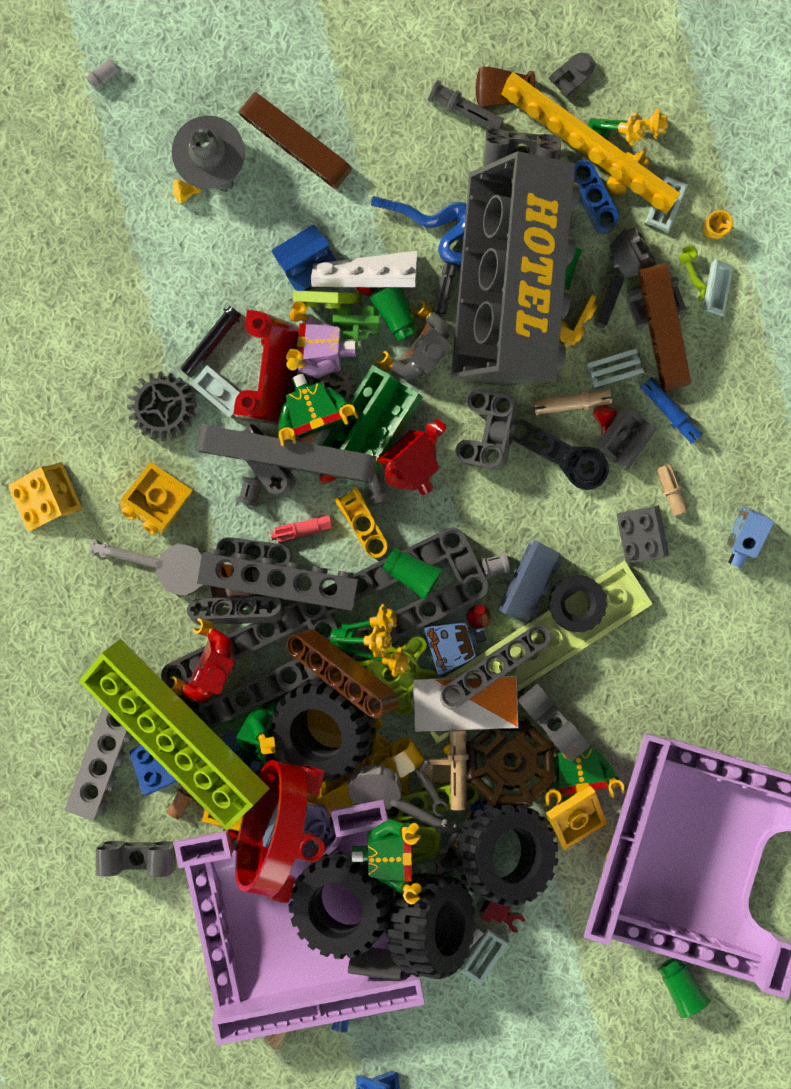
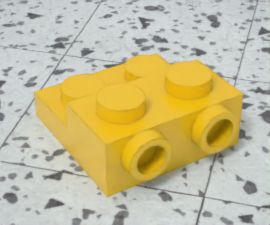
[120,461,193,536]
[546,786,607,850]

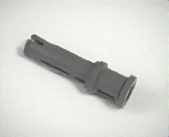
[427,80,504,129]

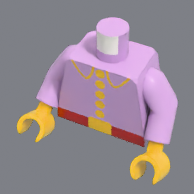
[286,301,357,379]

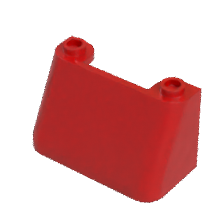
[233,309,299,425]

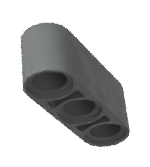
[216,537,292,566]

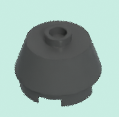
[609,227,657,278]

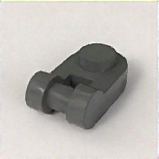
[549,52,595,98]

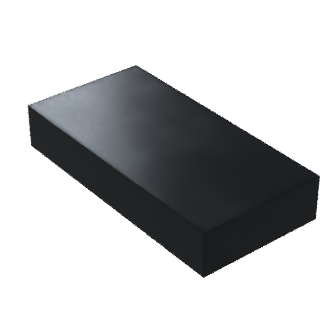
[594,274,625,329]

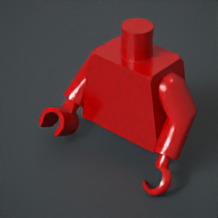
[378,418,446,495]

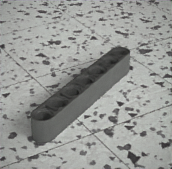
[195,425,377,483]

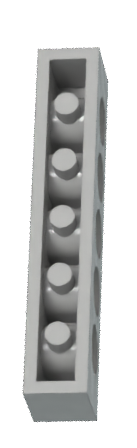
[64,706,133,821]

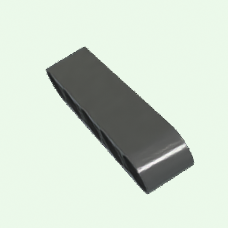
[440,625,551,709]

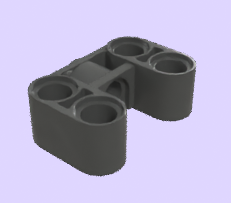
[483,128,561,166]
[455,389,519,470]
[518,684,590,763]
[96,841,176,877]

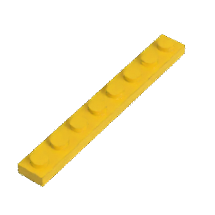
[501,72,681,214]

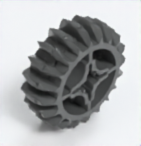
[127,371,197,441]

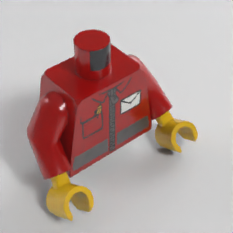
[170,619,235,702]

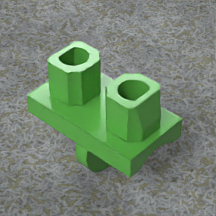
[333,305,379,347]

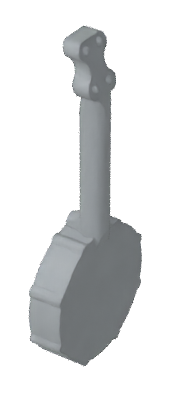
[89,540,205,596]
[348,764,459,835]

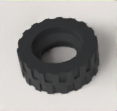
[548,575,608,633]

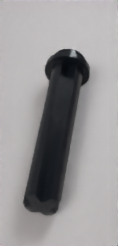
[180,305,241,377]

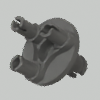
[172,115,245,192]

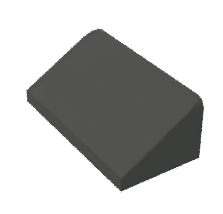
[347,947,402,980]

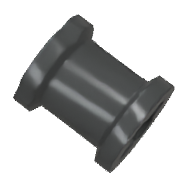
[235,476,264,507]

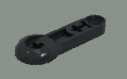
[513,419,609,490]

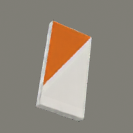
[413,675,518,732]

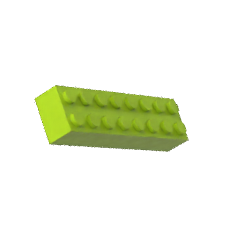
[79,638,270,831]

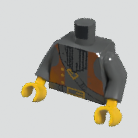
[375,300,452,380]

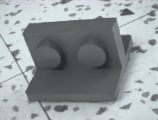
[617,505,669,563]

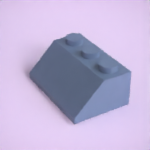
[498,540,561,623]

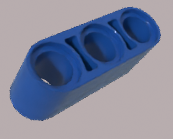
[574,160,619,234]

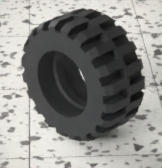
[271,677,376,782]
[455,803,559,906]
[288,851,394,959]
[386,873,476,979]

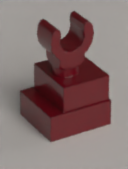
[479,900,525,933]

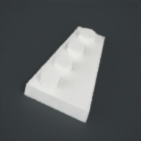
[311,251,417,287]

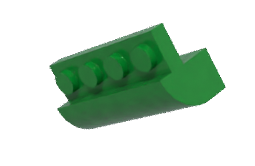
[322,365,423,484]

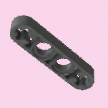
[187,596,285,625]

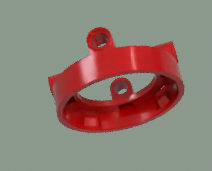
[235,760,325,903]

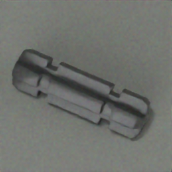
[433,263,457,314]

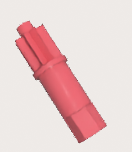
[270,515,333,543]

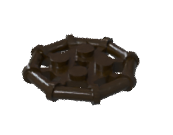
[466,719,557,807]

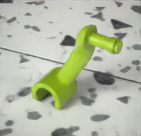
[679,245,707,302]

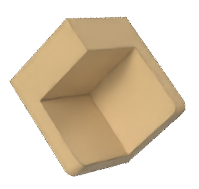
[421,756,451,786]

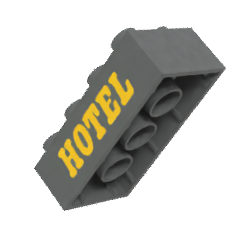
[451,151,580,386]

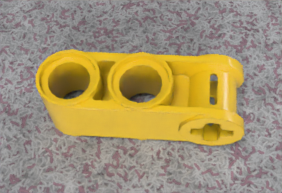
[334,486,388,558]

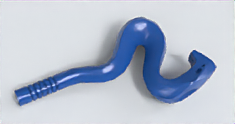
[371,196,466,267]

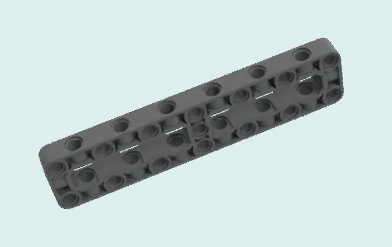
[161,527,488,729]

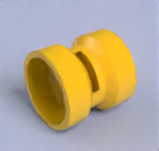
[702,210,733,240]

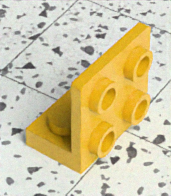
[560,294,597,348]
[9,462,82,531]

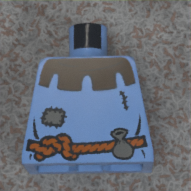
[727,506,774,568]
[424,622,487,675]

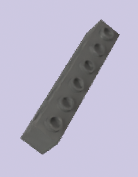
[197,548,358,610]

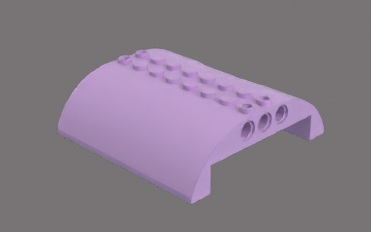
[584,733,791,999]
[173,800,425,1045]

